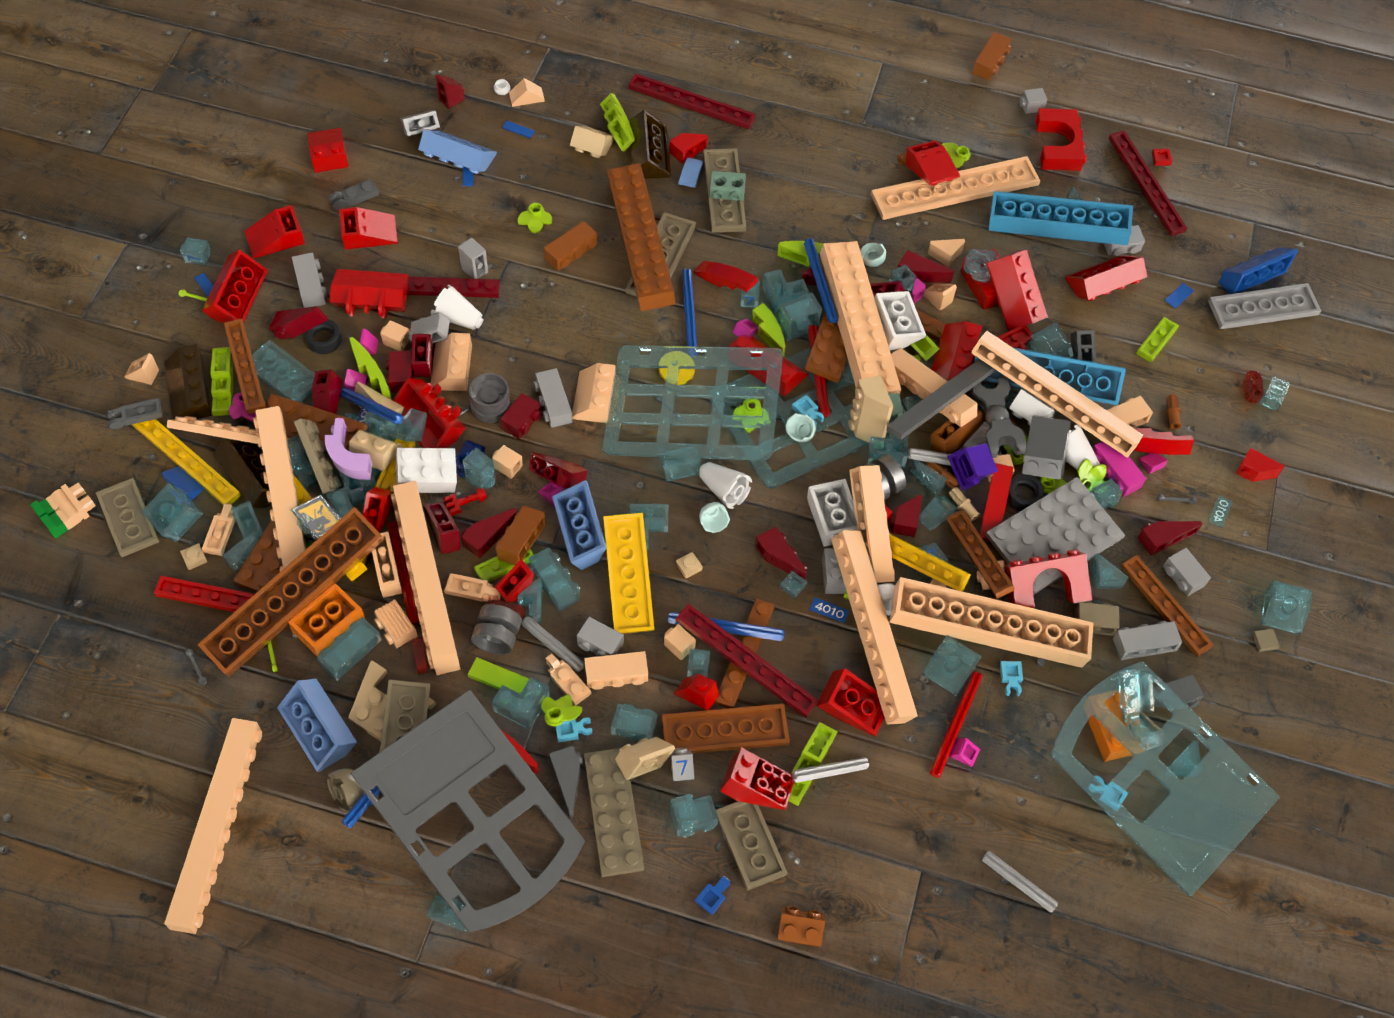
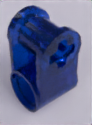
[456,440,485,477]

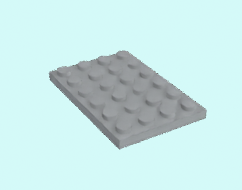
[985,477,1125,595]

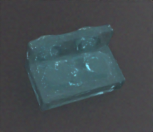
[364,412,398,441]
[659,446,702,482]
[1118,668,1155,715]

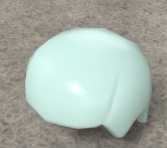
[860,243,886,267]
[785,413,816,442]
[699,502,730,533]

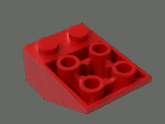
[906,140,960,185]
[244,205,305,259]
[339,207,398,250]
[720,747,794,810]

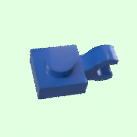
[695,876,730,916]

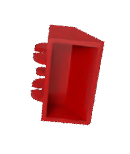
[329,269,409,319]
[393,378,465,448]

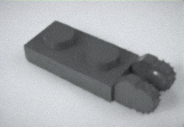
[328,179,379,210]
[107,398,163,429]

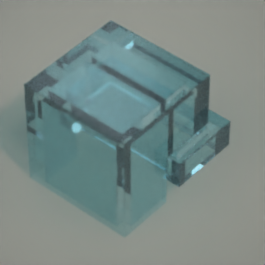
[1028,322,1074,358]

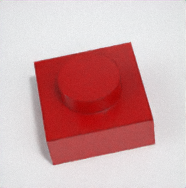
[1151,149,1173,166]

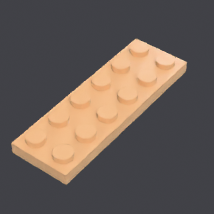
[167,416,291,445]

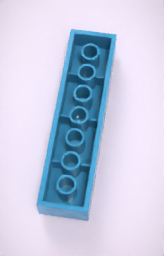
[988,191,1133,246]
[974,347,1126,405]

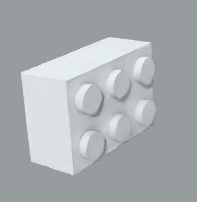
[395,448,457,493]
[807,479,857,547]

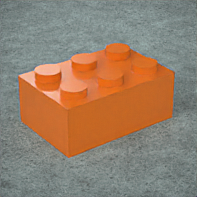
[288,583,365,658]
[1082,688,1149,762]

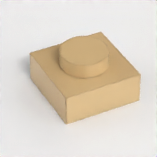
[180,543,207,570]
[676,552,703,579]

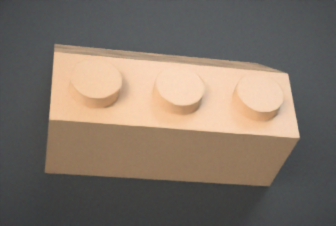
[431,333,472,391]
[572,363,616,423]

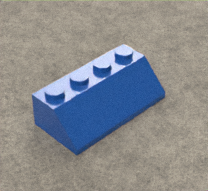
[1219,247,1298,294]

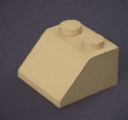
[570,126,615,158]
[349,430,402,471]
[615,737,675,781]

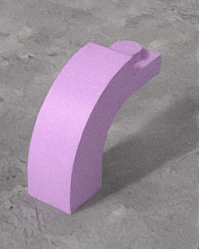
[325,418,373,480]

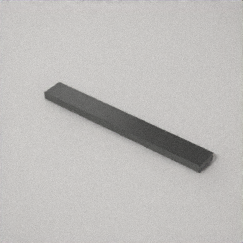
[886,359,996,440]

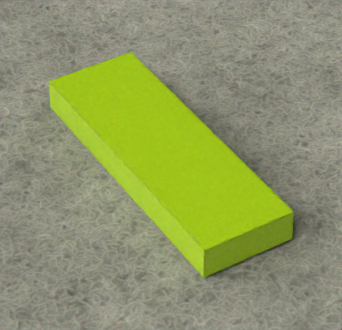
[1136,317,1179,363]
[474,549,535,583]
[468,657,532,700]

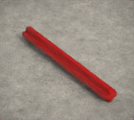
[808,325,830,418]
[387,521,420,626]
[930,671,983,778]

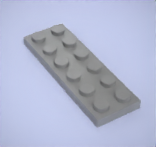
[1208,283,1321,329]

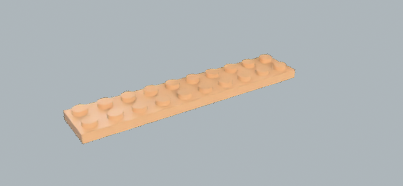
[871,156,1040,220]

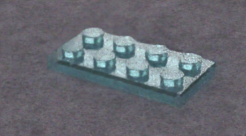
[252,340,315,403]

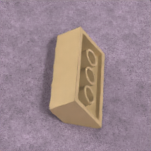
[848,375,893,448]

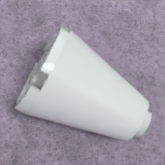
[431,285,484,330]
[1065,424,1100,470]
[699,462,752,509]

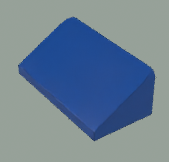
[161,466,204,501]

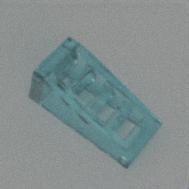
[1260,376,1291,411]
[910,460,947,497]
[223,531,259,573]
[1122,710,1164,750]

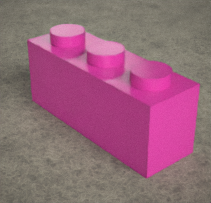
[1093,441,1147,497]

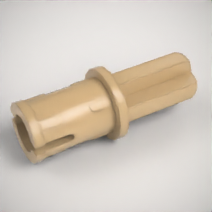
[949,487,980,522]

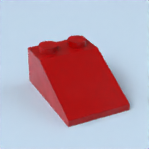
[307,128,349,173]
[816,668,884,736]

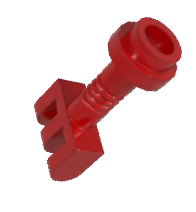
[443,487,487,516]

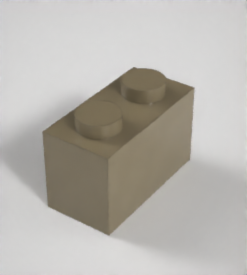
[1075,601,1120,636]

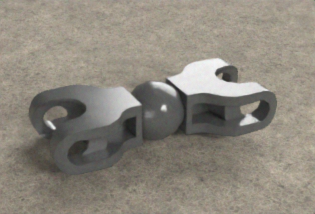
[969,376,1027,458]

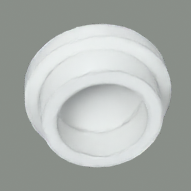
[494,79,510,95]

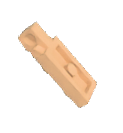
[202,504,235,556]
[444,573,501,602]
[545,654,591,706]

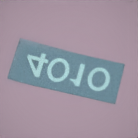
[1209,495,1233,528]

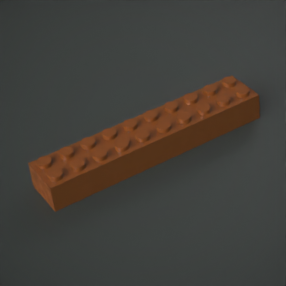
[607,163,675,312]
[198,507,384,677]

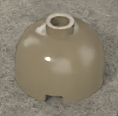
[327,768,364,813]

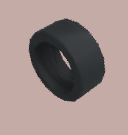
[305,319,342,354]
[1007,474,1044,511]

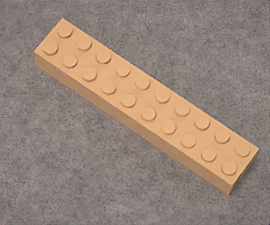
[819,241,901,394]
[391,481,461,675]
[889,577,1094,668]

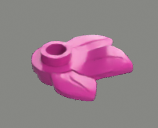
[229,393,257,423]

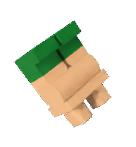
[30,483,96,539]

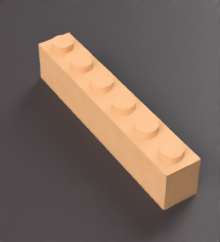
[891,348,977,427]
[849,466,895,584]

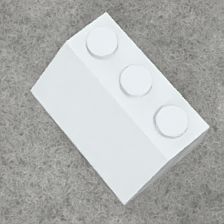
[874,291,926,350]

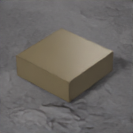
[1252,629,1280,652]

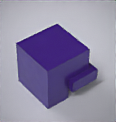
[947,443,998,491]

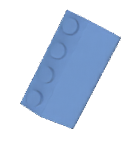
[418,130,497,174]
[552,480,607,570]
[277,679,357,772]

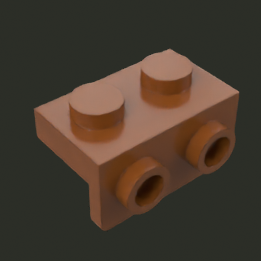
[778,906,825,947]

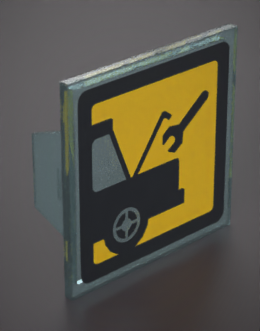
[291,495,341,540]

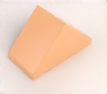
[509,78,545,107]
[928,239,965,267]
[924,284,957,311]
[124,353,159,385]

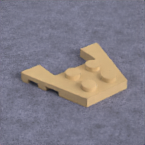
[348,661,436,741]

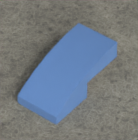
[679,158,704,188]

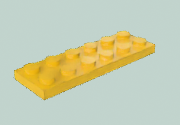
[603,513,654,634]

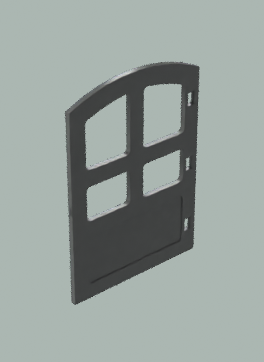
[351,690,585,933]

